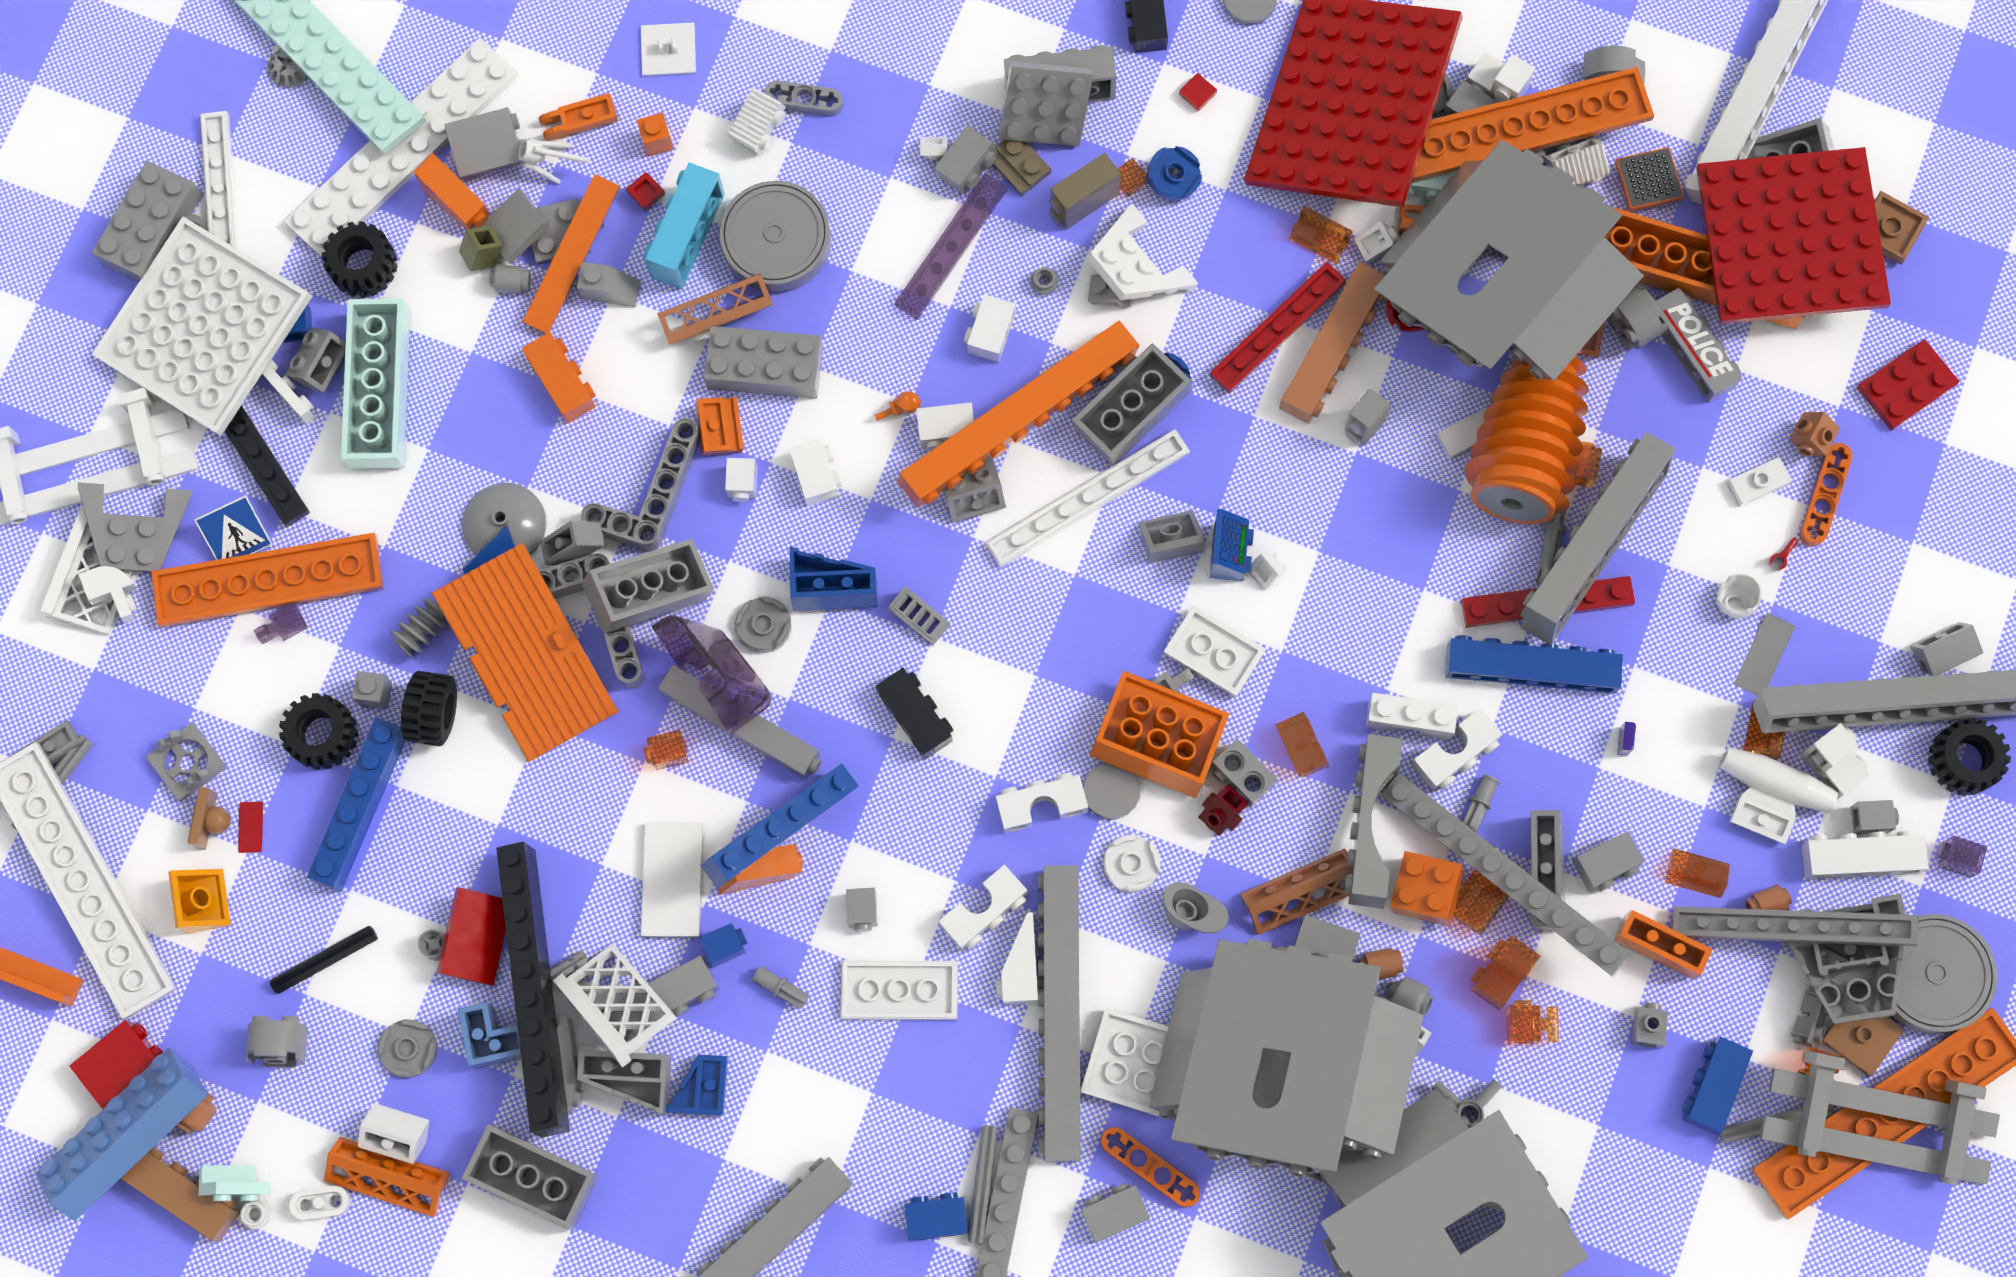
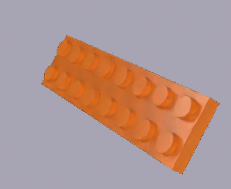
[151,532,384,628]

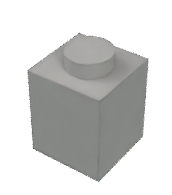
[352,671,392,709]
[1851,800,1899,835]
[846,887,878,932]

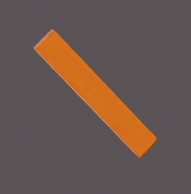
[523,174,620,334]

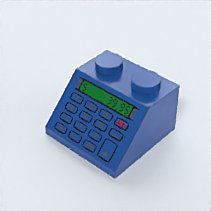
[1209,509,1254,581]

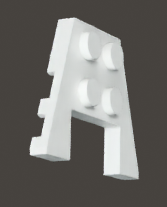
[1087,204,1199,300]

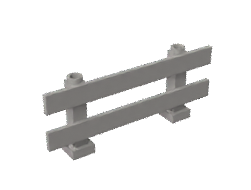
[1760,1050,2000,1186]

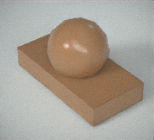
[187,787,231,850]

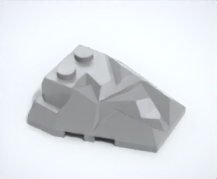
[1787,893,1906,1025]

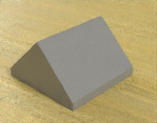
[1139,510,1205,564]

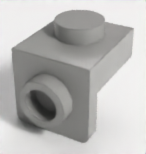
[1088,274,1131,308]

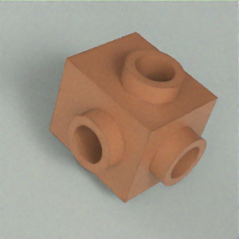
[1789,412,1840,457]

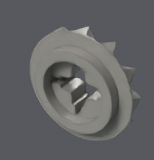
[267,48,307,87]

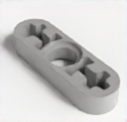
[765,80,843,116]

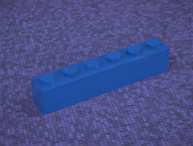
[1445,635,1623,694]
[307,717,406,892]
[700,763,859,889]

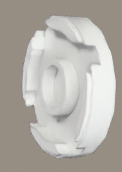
[1103,834,1161,893]

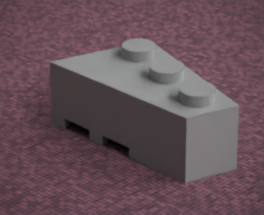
[577,1050,672,1115]

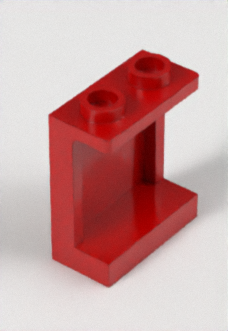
[69,1020,163,1109]

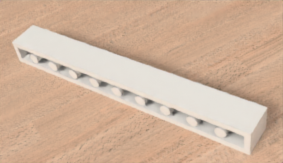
[1685,0,1828,205]

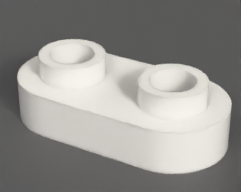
[289,1186,351,1220]

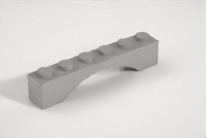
[1344,734,1402,909]

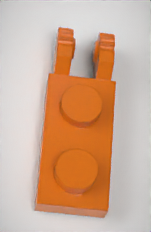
[538,93,618,141]

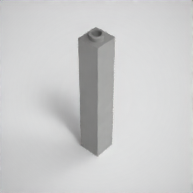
[658,665,822,780]

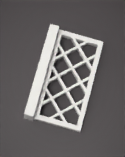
[40,506,134,635]
[553,944,676,1067]

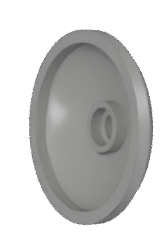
[462,483,547,555]

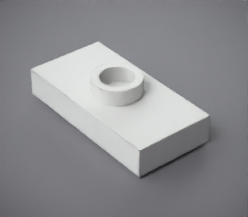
[1727,457,1792,506]

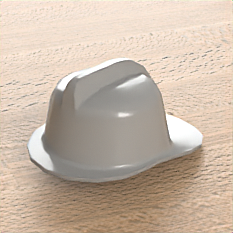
[1163,882,1229,933]

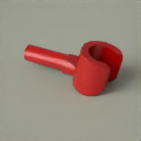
[1768,537,1798,571]

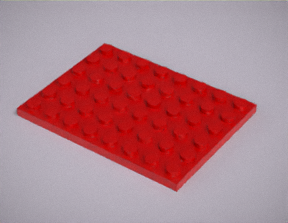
[1244,0,1463,208]

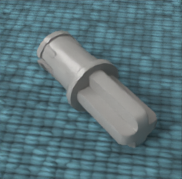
[1462,774,1500,832]
[752,965,809,1009]

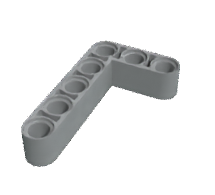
[580,418,700,552]
[539,553,645,689]

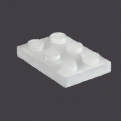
[1163,605,1266,698]

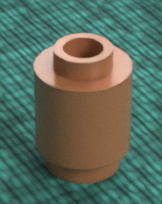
[1745,884,1792,910]
[1359,948,1404,980]

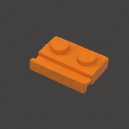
[695,397,744,455]

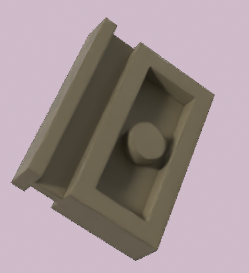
[992,140,1051,197]

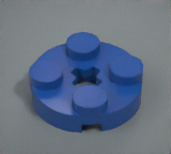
[1146,146,1202,203]

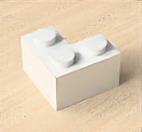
[1466,52,1535,102]
[1800,723,1871,799]

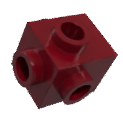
[1198,784,1249,837]

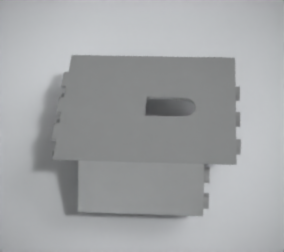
[1374,140,1644,381]
[1149,938,1424,1178]
[1319,1089,1589,1277]

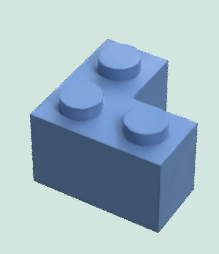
[458,1002,521,1069]

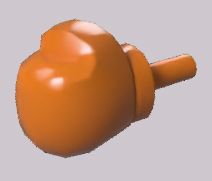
[874,391,921,421]

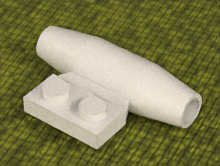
[1719,747,1838,845]

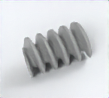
[390,598,446,659]

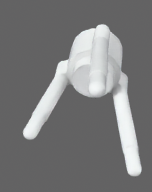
[518,138,590,184]

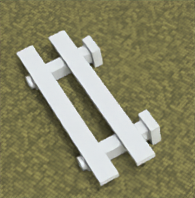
[0,387,199,526]

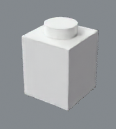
[725,458,758,502]

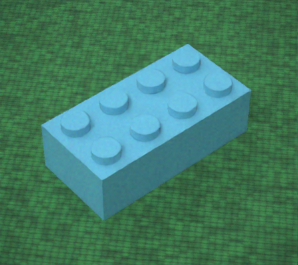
[644,162,725,290]

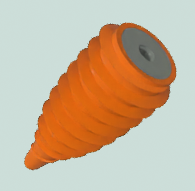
[1464,349,1589,524]

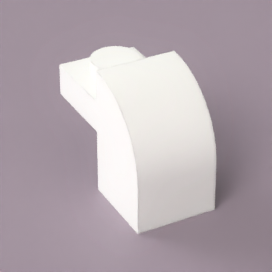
[78,566,137,623]

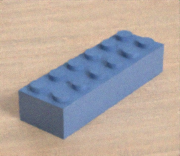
[37,1047,208,1222]

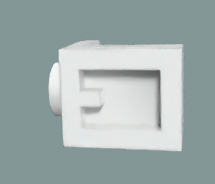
[1354,221,1400,264]

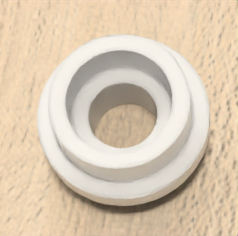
[240,1199,270,1229]

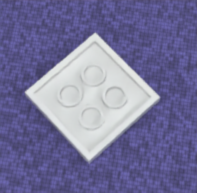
[1080,1007,1169,1119]

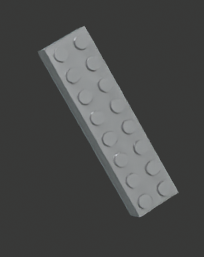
[1520,432,1676,646]

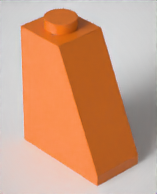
[413,153,490,229]
[718,844,803,895]

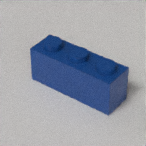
[1682,1036,1754,1135]

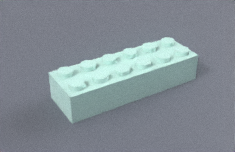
[341,298,410,469]

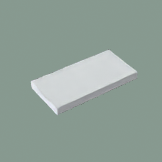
[641,821,704,938]
[840,960,958,1020]

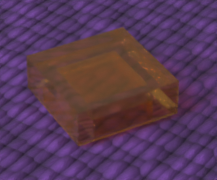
[1118,158,1147,197]

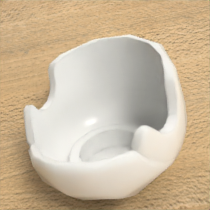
[1716,573,1762,619]

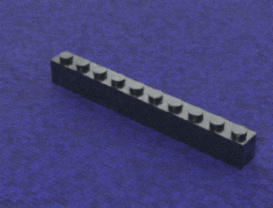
[496,841,570,1138]

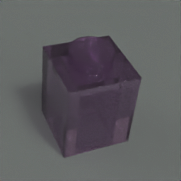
[1936,835,1988,878]

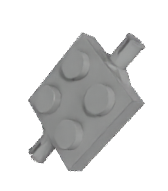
[530,198,605,265]

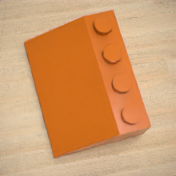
[1089,670,1229,799]

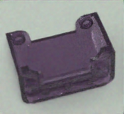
[651,615,772,735]

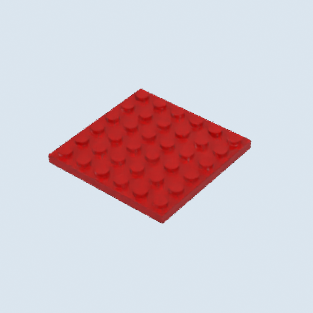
[1696,147,1891,324]

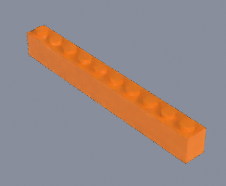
[897,320,1140,508]

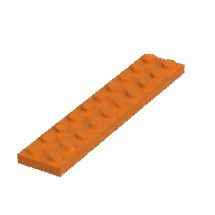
[1412,67,1654,182]
[1751,1007,2016,1220]

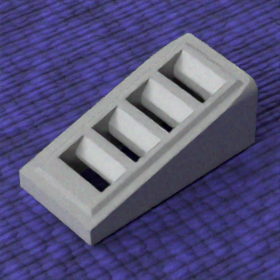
[888,587,951,646]

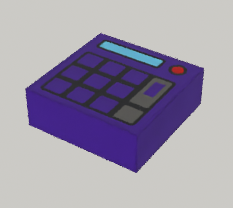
[1617,721,1636,756]

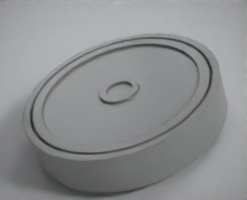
[719,181,831,292]
[1892,914,1997,1034]

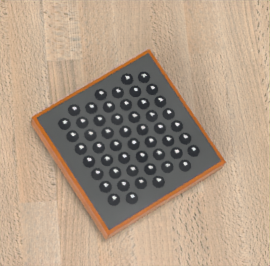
[1615,147,1684,212]

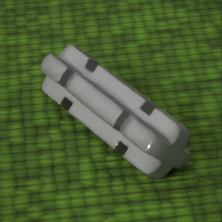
[550,950,589,988]

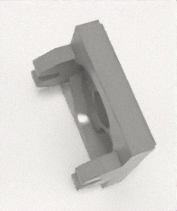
[146,722,227,802]

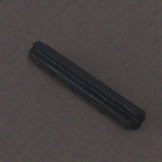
[269,926,378,994]

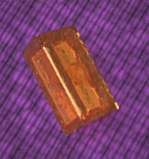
[1665,848,1730,898]

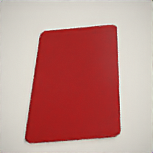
[238,801,263,853]

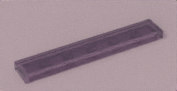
[895,173,1008,320]

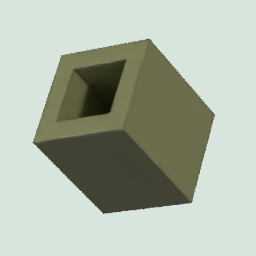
[459,225,503,272]

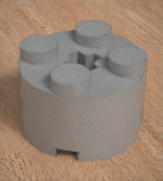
[1606,284,1668,350]
[245,1015,308,1068]

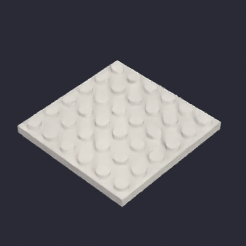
[92,217,313,436]

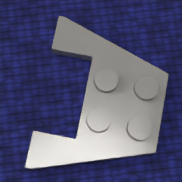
[78,482,192,572]

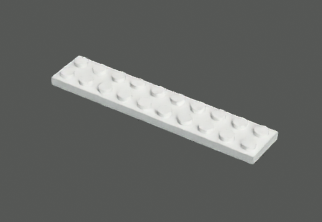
[284,38,519,258]
[0,742,177,1020]

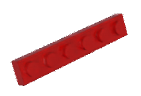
[1210,262,1347,394]
[1461,576,1635,628]

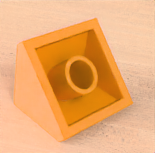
[168,869,231,934]

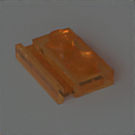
[1453,870,1510,936]

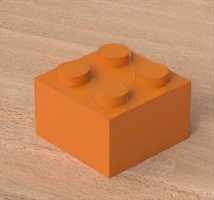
[1390,851,1465,927]

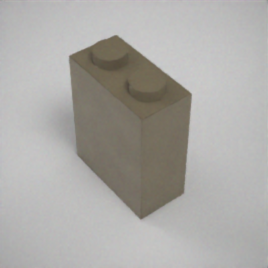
[1049,152,1121,230]

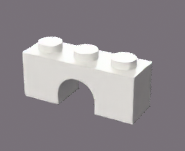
[1365,693,1458,740]
[1411,708,1503,791]
[996,773,1088,834]
[939,864,1028,951]

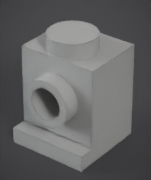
[1631,1003,1669,1049]

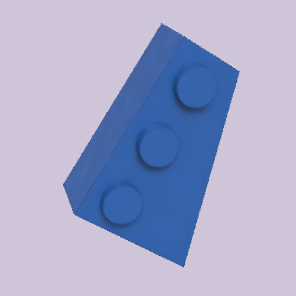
[789,546,878,611]

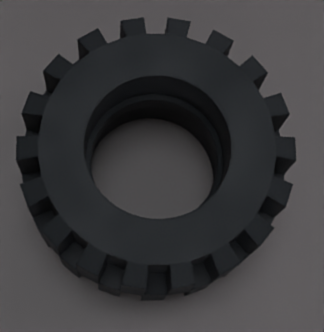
[322,221,398,298]
[401,671,457,747]
[279,693,358,770]
[1928,718,2011,795]

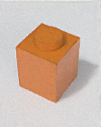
[637,112,674,157]

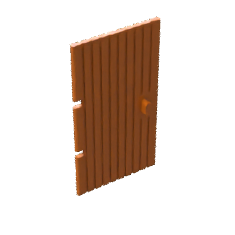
[431,543,619,762]

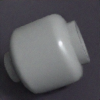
[1387,977,1433,1017]

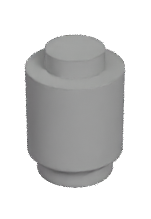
[489,264,531,294]

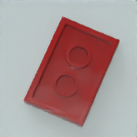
[436,887,506,986]

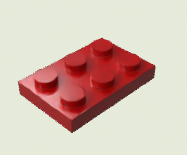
[1857,339,1960,431]

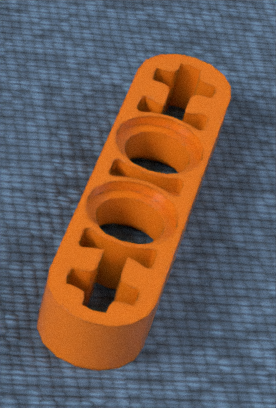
[1799,443,1853,547]
[1101,1127,1200,1207]

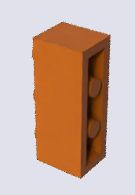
[521,332,596,424]
[1614,910,1713,980]

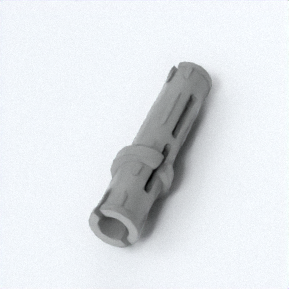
[1536,511,1566,582]

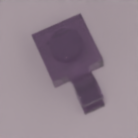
[253,603,309,645]

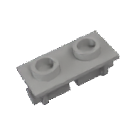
[1791,986,1829,1051]

